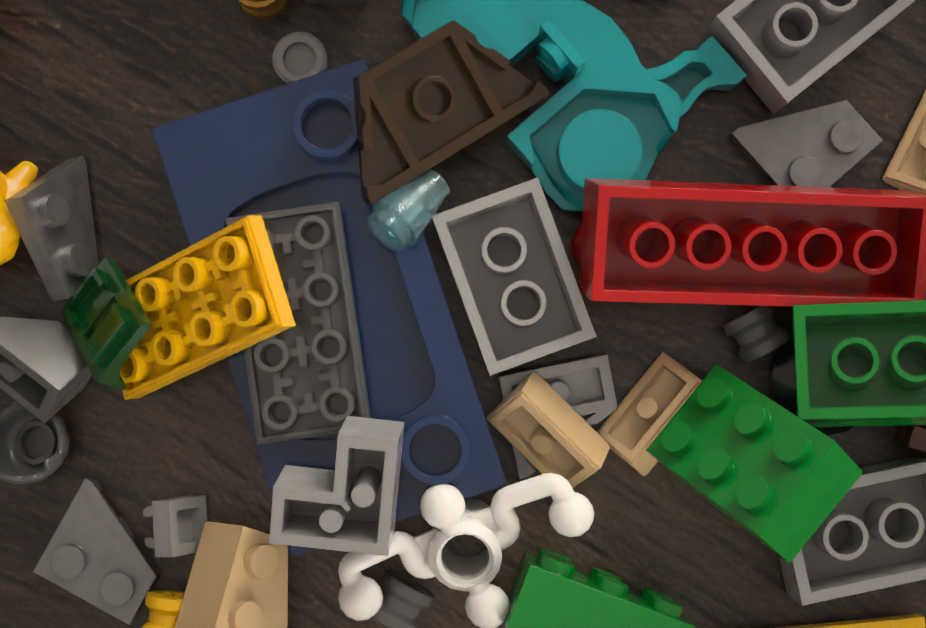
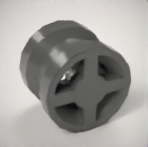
[722,306,792,364]
[372,570,435,628]

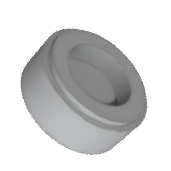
[272,32,328,84]

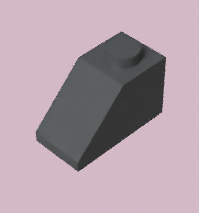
[0,317,92,423]

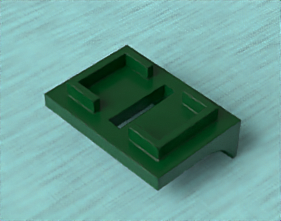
[61,256,152,390]

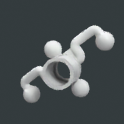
[338,473,595,628]

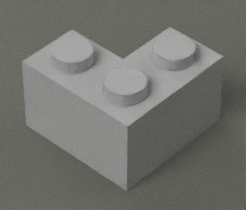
[269,416,405,556]

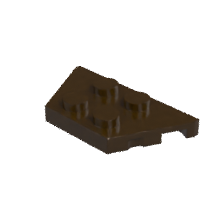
[353,20,550,205]

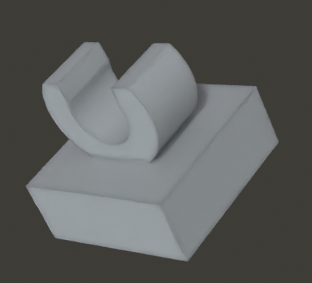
[143,495,207,557]

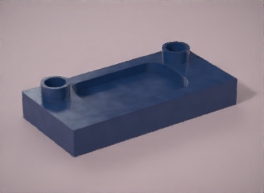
[152,58,507,557]

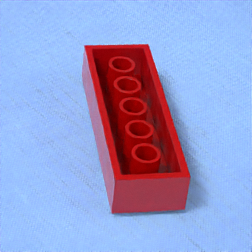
[578,178,926,307]

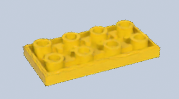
[120,215,296,400]

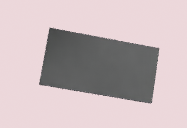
[226,202,371,445]

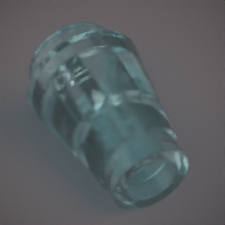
[367,169,450,251]

